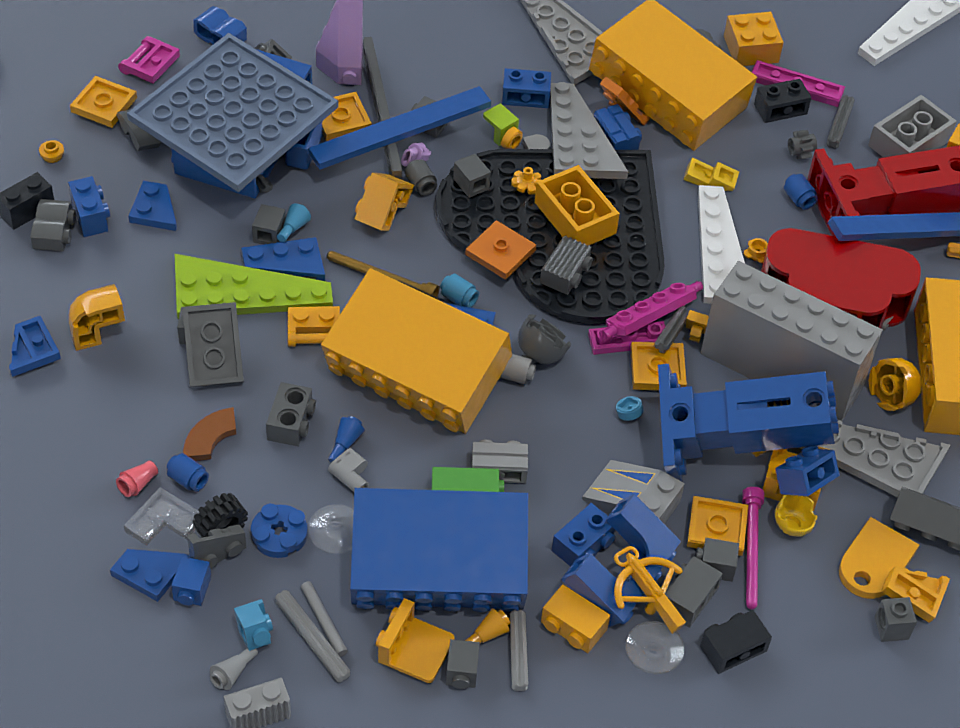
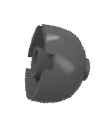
[517,314,571,364]

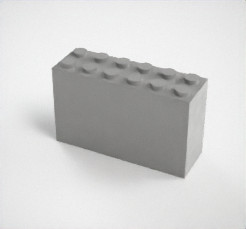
[701,261,883,421]

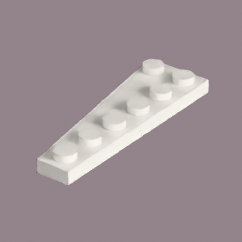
[858,0,960,66]
[698,185,745,304]

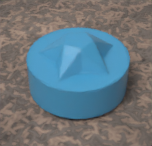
[616,396,644,421]

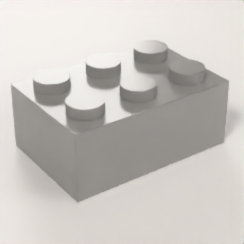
[868,95,957,158]

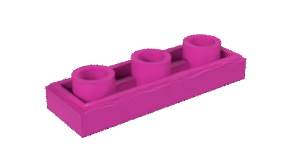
[588,321,665,355]

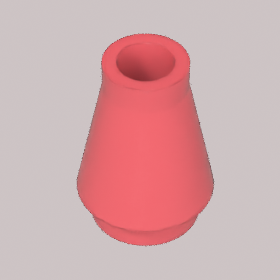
[116,460,158,497]

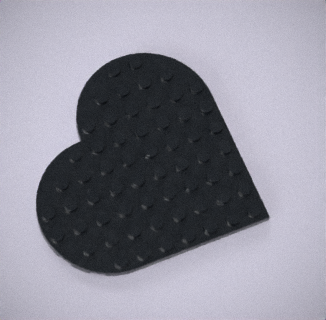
[436,149,665,324]

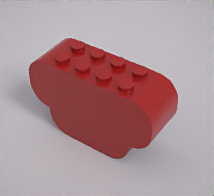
[761,228,921,329]

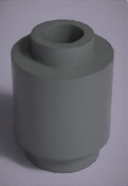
[405,160,437,196]

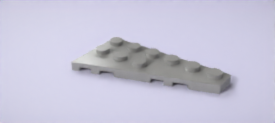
[520,0,603,85]
[550,82,628,179]

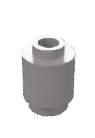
[501,354,536,385]

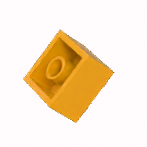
[724,12,784,66]

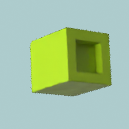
[483,103,519,146]

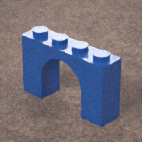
[561,494,681,627]

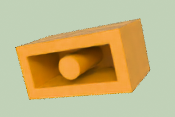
[541,584,610,653]

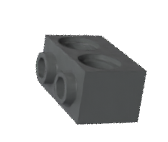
[266,382,316,447]

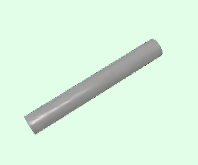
[301,581,348,657]

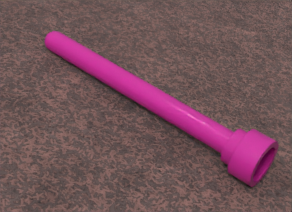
[742,487,764,610]

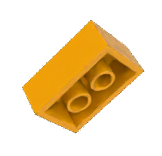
[535,165,620,245]

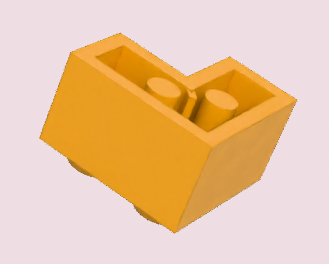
[355,172,414,231]

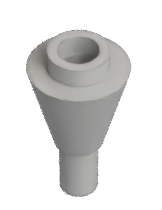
[210,648,258,690]

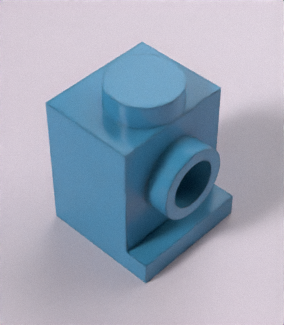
[234,599,273,651]

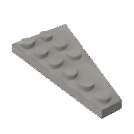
[800,420,951,497]

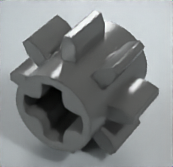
[788,130,817,159]

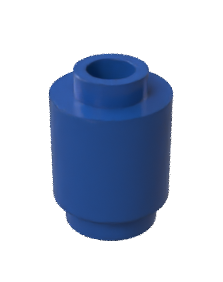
[784,174,818,210]
[167,453,209,492]

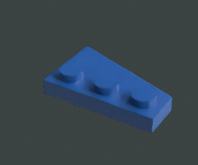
[241,237,325,281]

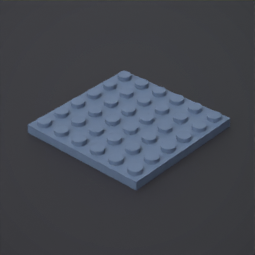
[127,33,338,192]

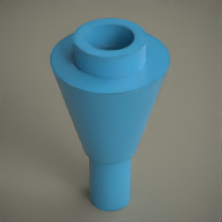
[277,203,311,242]

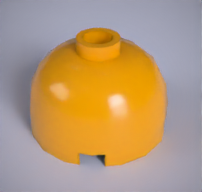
[868,358,922,411]

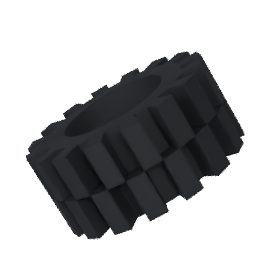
[192,493,248,538]

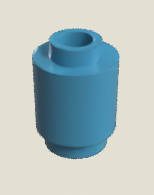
[440,273,480,308]

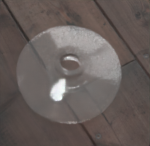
[308,504,354,553]
[626,621,684,674]

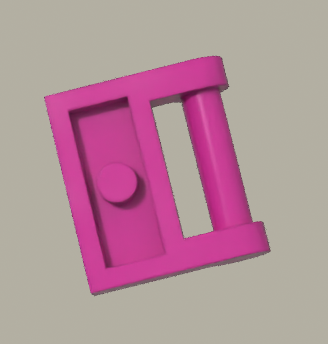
[118,36,180,84]

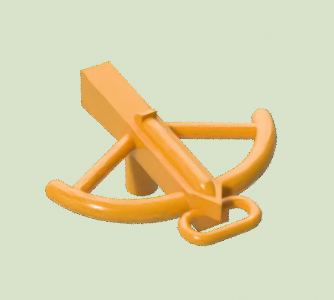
[614,546,686,634]

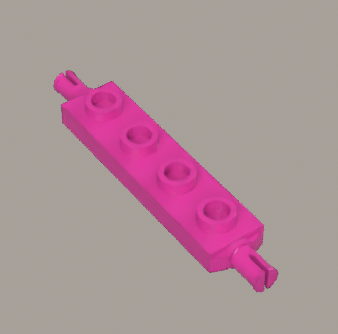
[599,281,703,341]

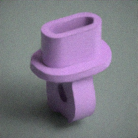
[401,142,431,166]

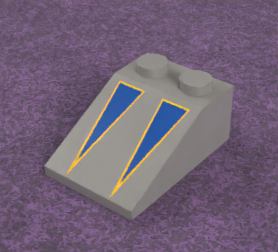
[582,460,685,524]

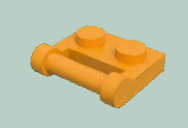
[288,306,340,347]

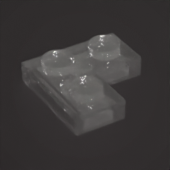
[124,487,200,545]

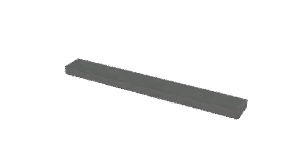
[363,37,402,180]

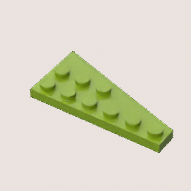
[175,254,333,319]

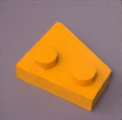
[881,566,950,623]

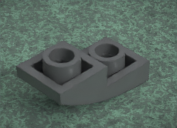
[116,110,161,151]

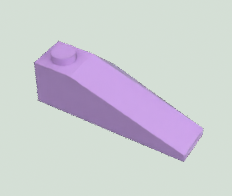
[316,0,363,85]

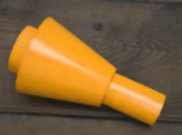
[465,608,511,644]

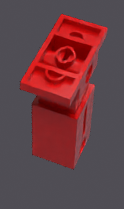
[807,145,960,236]

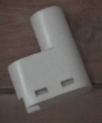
[328,448,369,492]

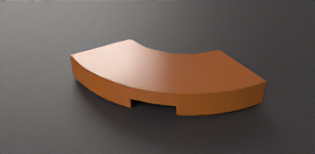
[183,407,236,461]

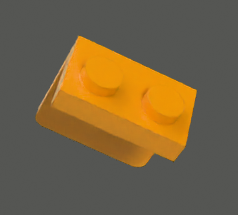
[376,598,455,683]

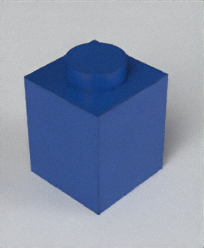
[171,556,211,606]

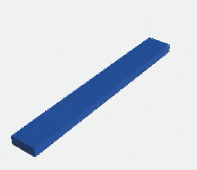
[308,86,491,170]
[828,212,960,241]

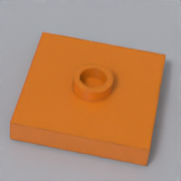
[465,220,536,280]

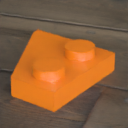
[600,76,650,126]

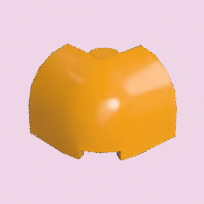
[69,284,125,351]

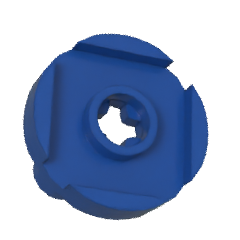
[251,503,308,558]

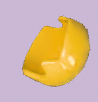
[774,495,817,537]

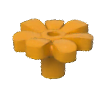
[511,167,541,195]

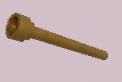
[327,251,440,297]

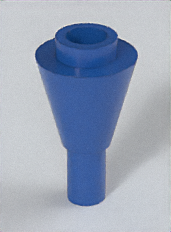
[328,416,365,463]

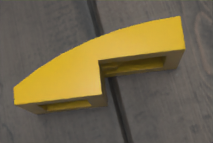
[683,157,739,191]

